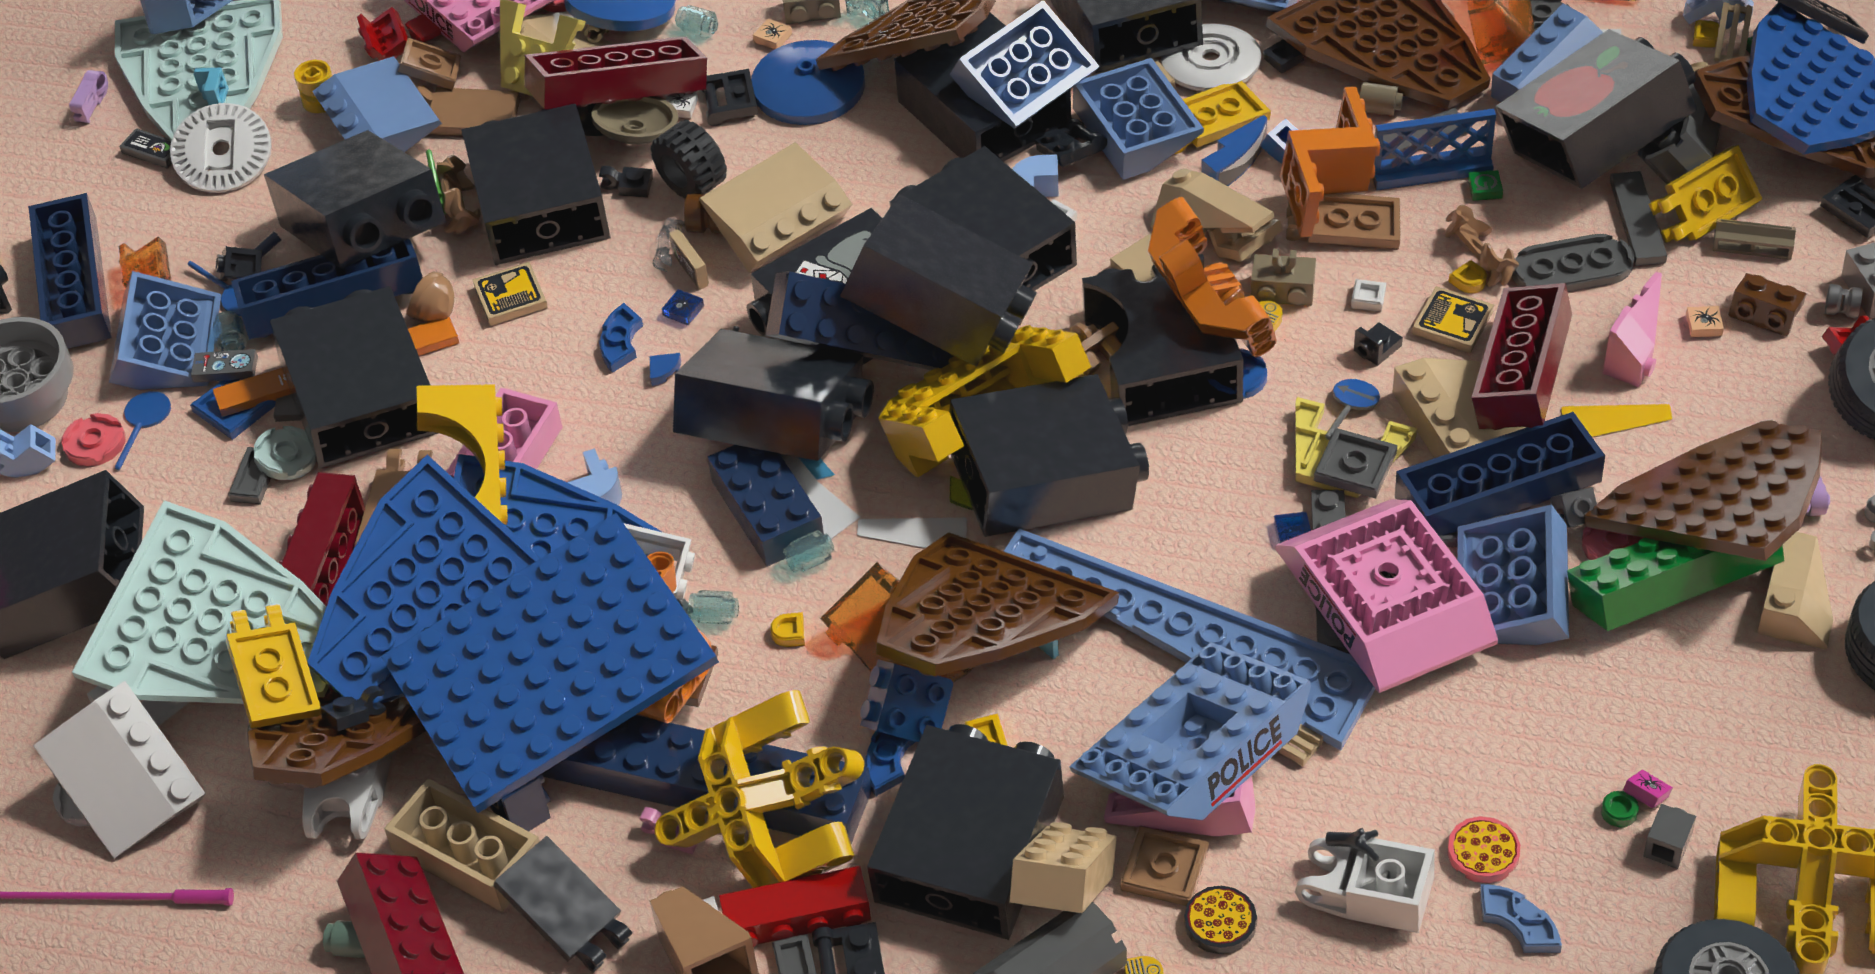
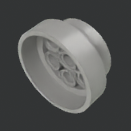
[0,317,74,432]

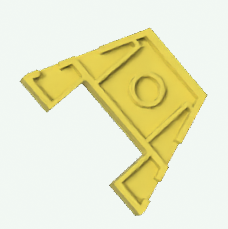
[500,0,586,96]
[1295,397,1417,498]

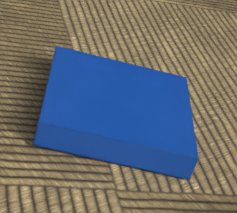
[190,379,276,440]

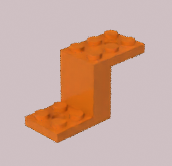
[1280,87,1380,237]

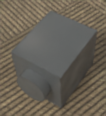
[1643,804,1696,869]

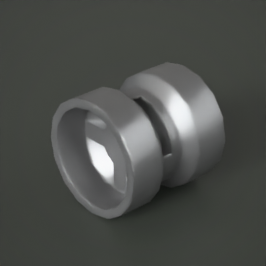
[1825,284,1863,319]

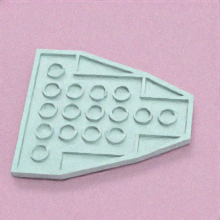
[115,0,283,141]
[72,500,329,704]

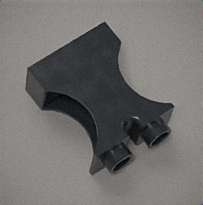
[1082,254,1243,426]

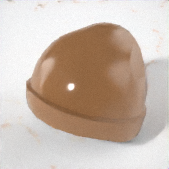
[406,271,455,323]

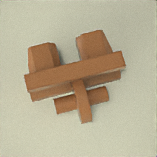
[1071,322,1122,376]

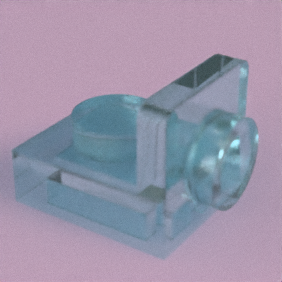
[845,0,889,20]

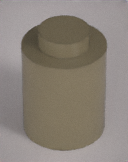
[1360,82,1403,116]

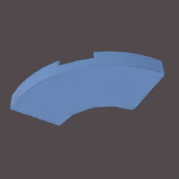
[1480,884,1562,953]

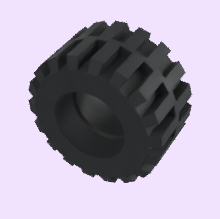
[650,120,727,199]

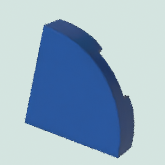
[649,353,681,386]

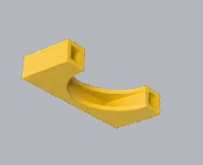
[417,384,508,525]

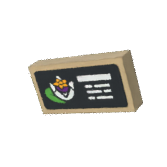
[669,229,709,290]

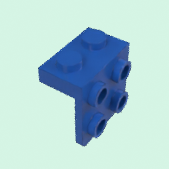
[860,659,953,742]

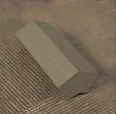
[1713,218,1796,260]

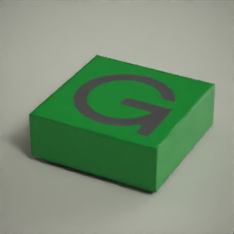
[1468,170,1503,201]

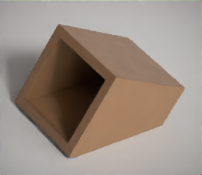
[650,886,759,974]

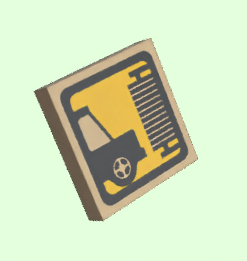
[472,262,548,326]
[1412,286,1494,353]

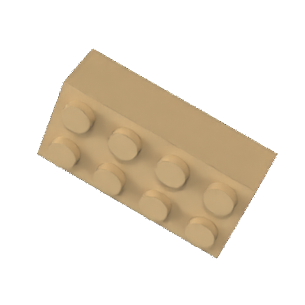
[384,778,540,912]
[1010,822,1117,913]

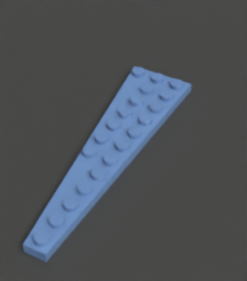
[1004,529,1375,751]

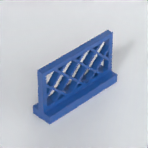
[1373,109,1496,191]

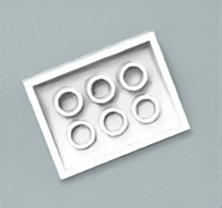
[33,681,205,859]

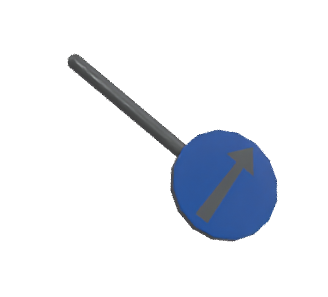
[1325,379,1380,440]

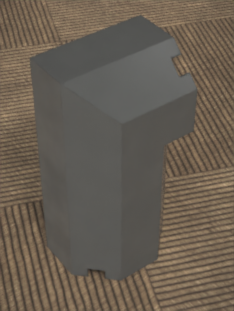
[1637,84,1722,184]
[973,902,1127,974]

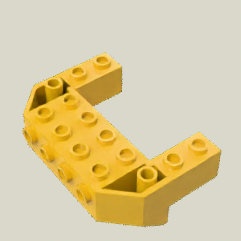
[878,325,1091,477]

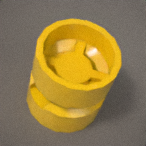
[294,59,333,114]

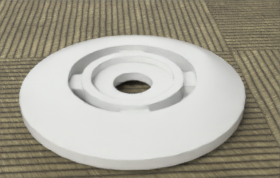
[1161,24,1261,91]
[170,103,272,193]

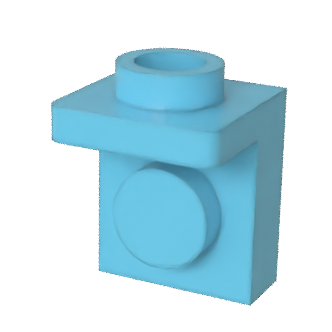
[193,67,229,105]

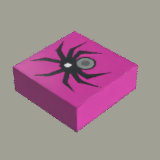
[1623,769,1673,808]

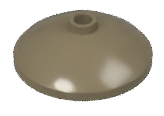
[591,96,678,145]

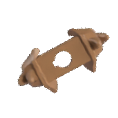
[436,155,481,234]
[1445,205,1519,287]

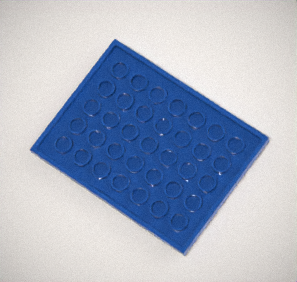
[381,513,719,813]

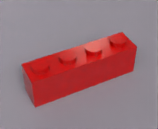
[719,866,871,947]

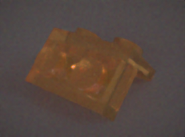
[119,237,171,289]

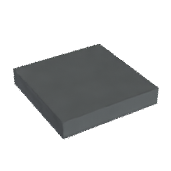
[1314,428,1398,499]

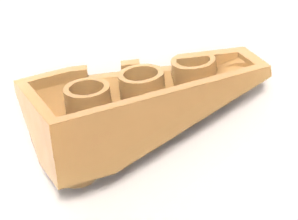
[1151,168,1275,234]
[1757,532,1833,650]

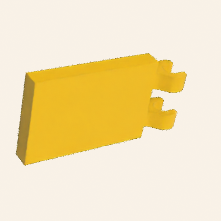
[1174,81,1271,154]
[1648,145,1763,243]
[226,604,321,729]

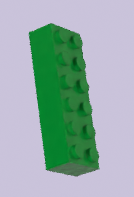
[1567,538,1785,631]

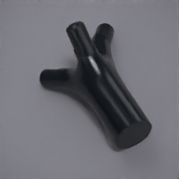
[1325,828,1379,861]

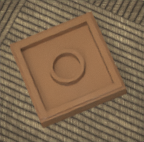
[398,38,462,90]
[1120,826,1209,906]

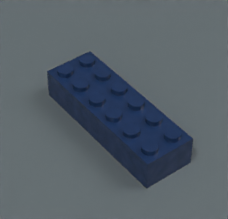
[28,193,112,349]
[231,238,423,340]
[765,271,954,370]
[1395,412,1605,536]

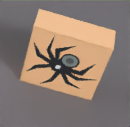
[753,19,792,50]
[1686,306,1724,337]

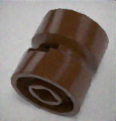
[684,194,721,233]

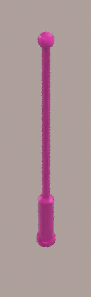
[0,888,234,906]

